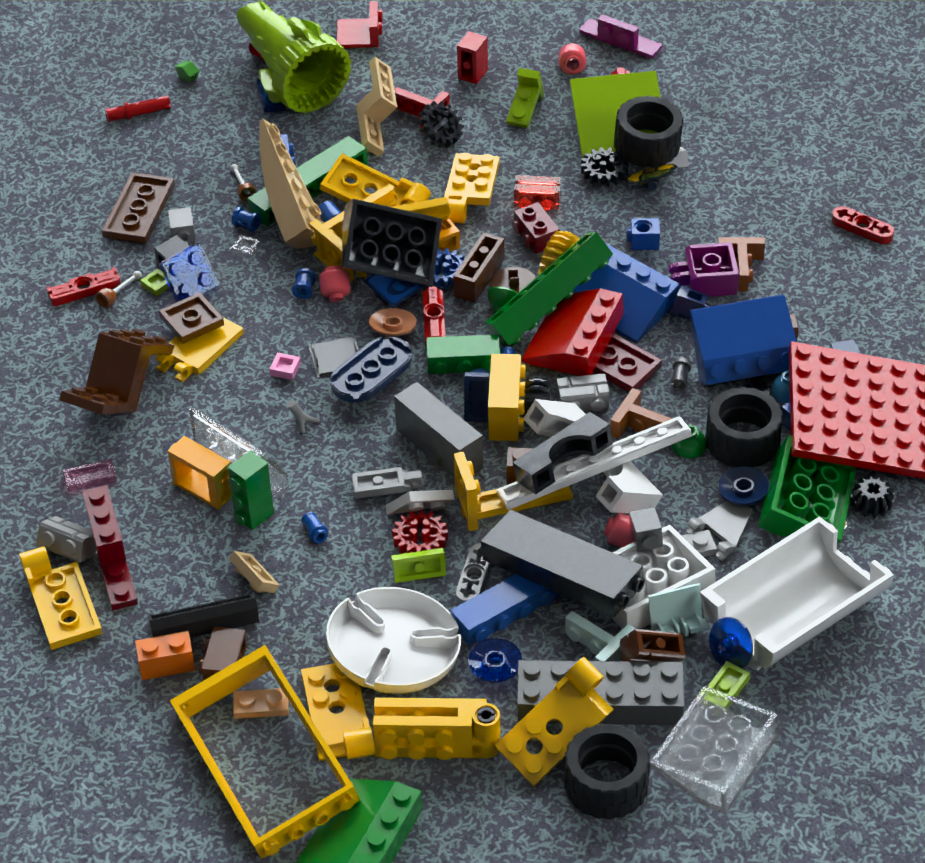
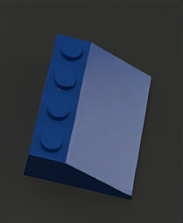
[573,243,679,343]
[690,294,797,385]

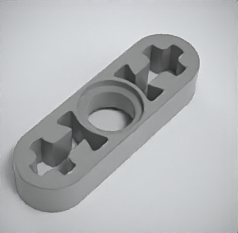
[456,543,491,605]

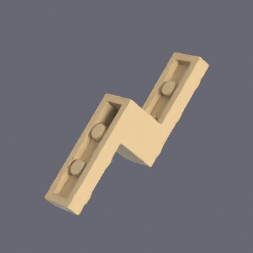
[356,57,397,156]

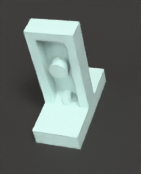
[565,611,635,661]

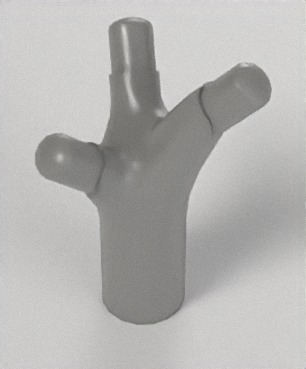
[287,400,320,433]

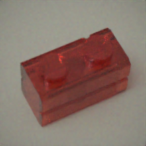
[514,175,561,210]

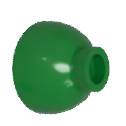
[487,287,518,314]
[672,425,707,458]

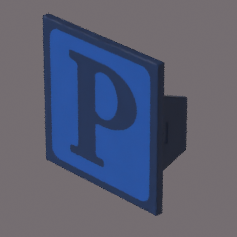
[363,275,425,308]

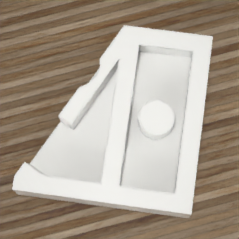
[385,490,455,515]

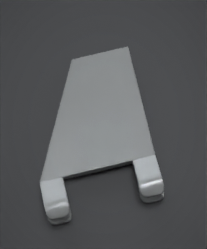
[686,500,753,561]

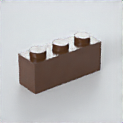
[453,232,505,303]

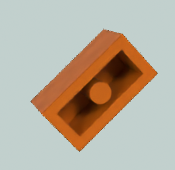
[135,631,195,680]

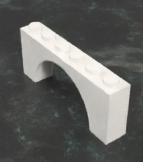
[524,399,663,514]

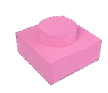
[270,353,301,380]

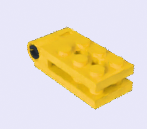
[373,698,501,760]

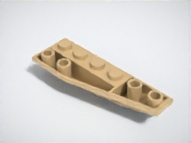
[259,119,324,249]

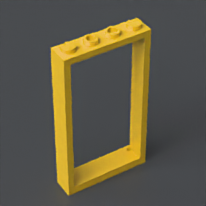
[170,645,360,859]

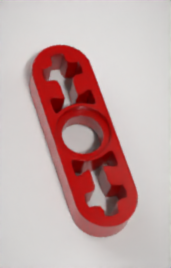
[832,206,894,244]

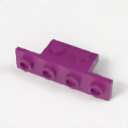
[579,15,662,59]

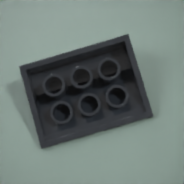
[342,199,442,287]

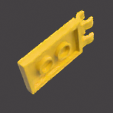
[155,318,244,383]

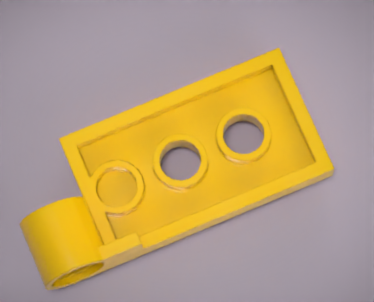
[320,153,431,206]
[444,153,500,224]
[19,546,103,650]

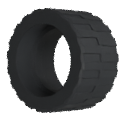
[614,96,684,168]
[705,387,783,468]
[564,724,650,819]

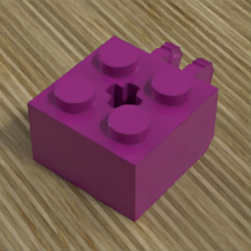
[668,242,739,297]

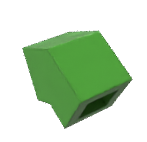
[175,61,200,83]

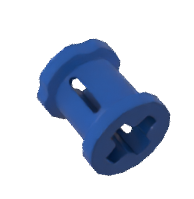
[231,206,261,233]
[292,268,316,299]

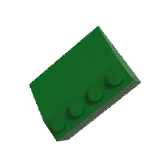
[758,435,856,543]
[296,778,422,863]

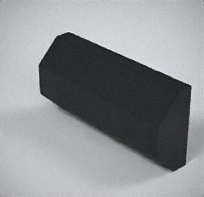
[148,594,259,637]

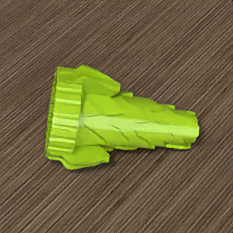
[236,0,351,113]

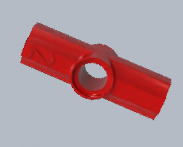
[423,287,446,347]

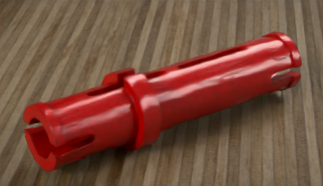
[104,95,171,122]

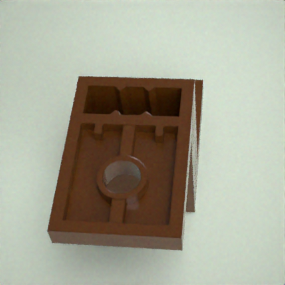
[59,329,174,415]

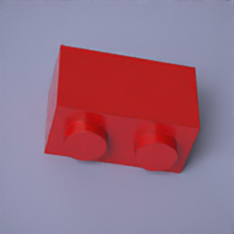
[457,31,488,84]

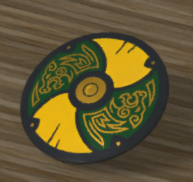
[625,164,678,191]

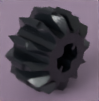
[525,376,550,414]
[850,476,895,519]

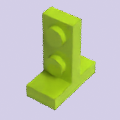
[506,68,545,129]

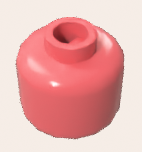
[558,43,586,75]
[319,266,351,302]
[604,513,634,548]

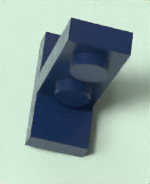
[464,368,490,422]

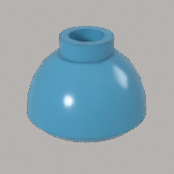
[771,371,790,403]

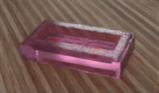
[62,459,117,493]

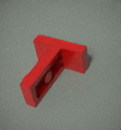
[394,87,450,128]

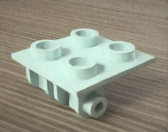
[648,583,708,637]

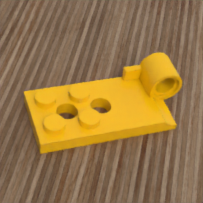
[495,657,614,787]
[301,663,375,761]

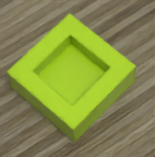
[140,268,174,296]

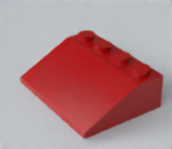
[521,288,624,376]

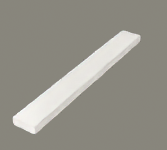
[496,416,692,510]

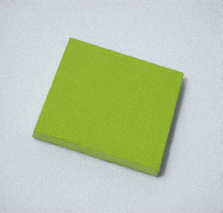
[569,71,661,158]

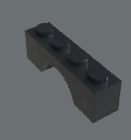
[512,412,613,494]

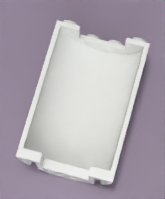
[700,517,894,670]

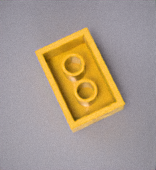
[488,354,526,441]

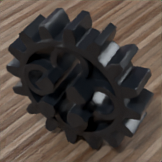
[417,101,464,148]
[581,147,629,187]

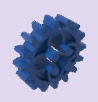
[427,248,464,290]

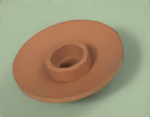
[369,308,417,337]

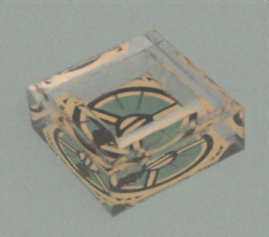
[230,235,262,260]

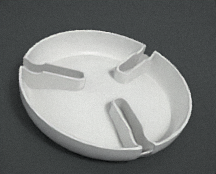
[326,587,461,694]

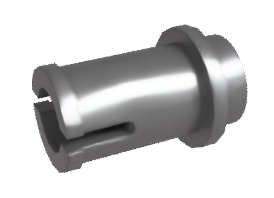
[671,357,691,389]

